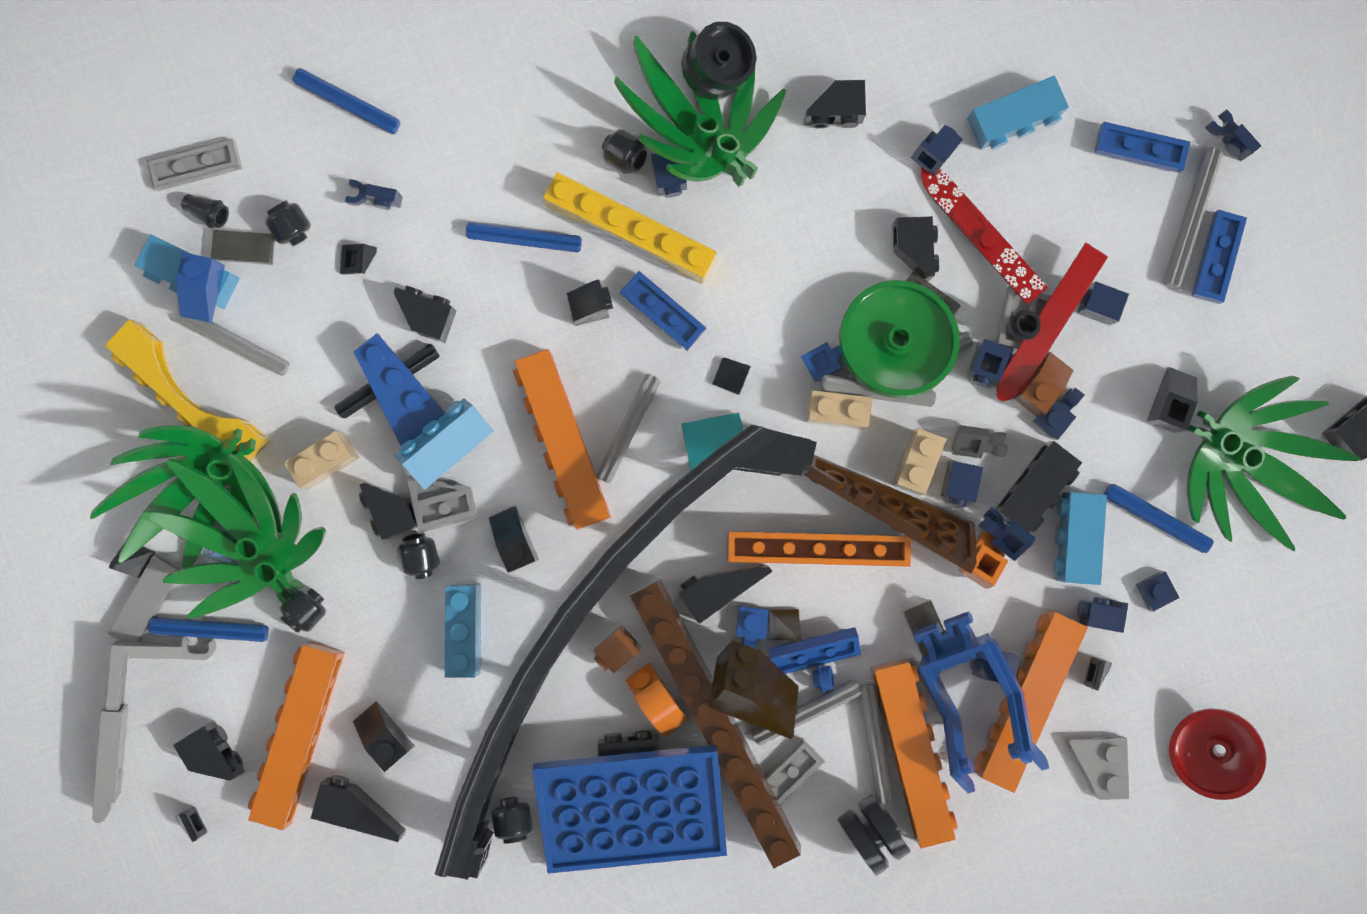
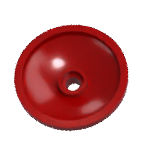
[1169,708,1267,800]

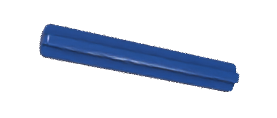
[292,68,401,134]
[466,222,582,253]
[1104,484,1214,553]
[148,618,269,642]

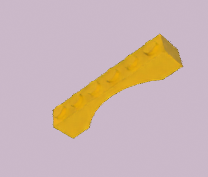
[543,172,717,284]
[105,319,270,462]

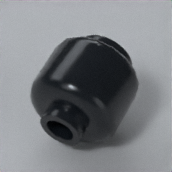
[602,130,647,174]
[265,200,311,247]
[397,533,440,579]
[280,588,326,633]
[491,796,533,844]

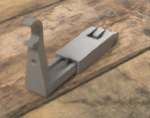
[92,637,216,823]

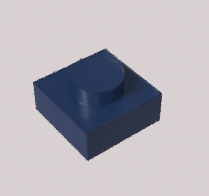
[1136,571,1180,612]

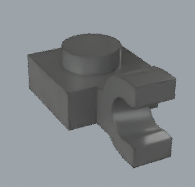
[952,425,1008,459]

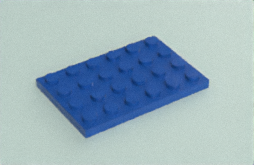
[532,745,727,874]

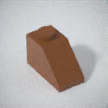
[1013,352,1074,416]
[593,624,641,673]

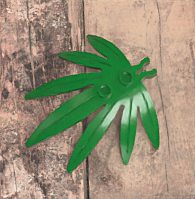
[614,31,786,187]
[1187,376,1360,551]
[90,425,282,569]
[141,454,326,619]

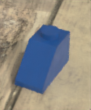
[176,252,225,323]

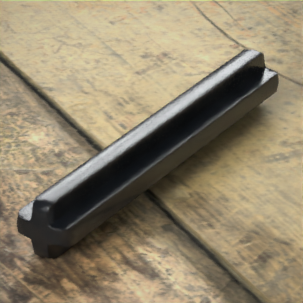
[334,344,440,419]

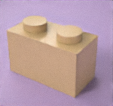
[806,390,872,430]
[892,428,947,495]
[284,431,360,489]

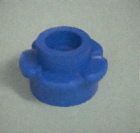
[813,664,835,694]

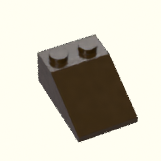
[709,639,799,739]

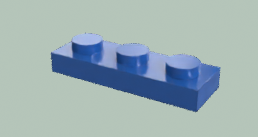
[1094,121,1190,173]
[1191,210,1247,304]
[620,271,706,351]
[768,627,861,674]

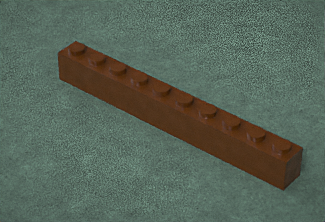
[630,579,801,869]

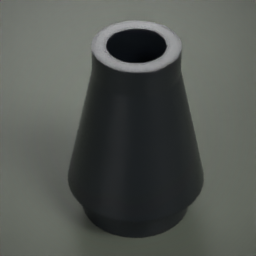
[181,194,229,228]
[1006,310,1041,340]

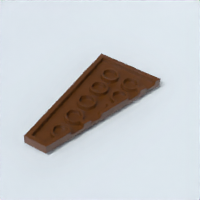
[804,455,977,574]

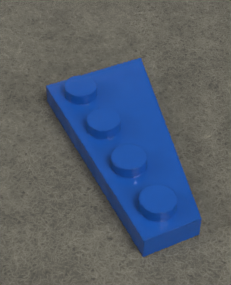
[354,333,446,446]

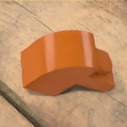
[959,530,1008,589]
[625,663,689,738]

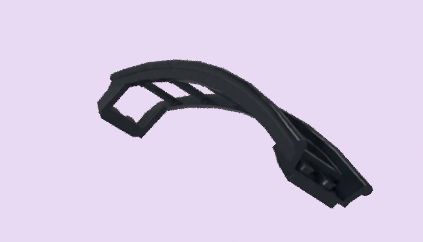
[434,425,817,880]

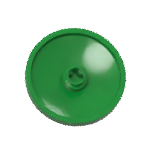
[839,280,960,398]

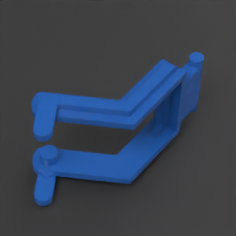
[913,611,1049,794]

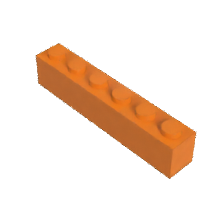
[513,349,611,530]
[727,531,911,567]
[974,610,1088,793]
[248,642,345,831]
[870,659,958,849]

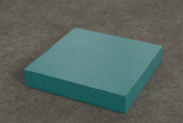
[681,412,743,470]

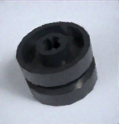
[681,22,757,100]
[837,794,911,876]

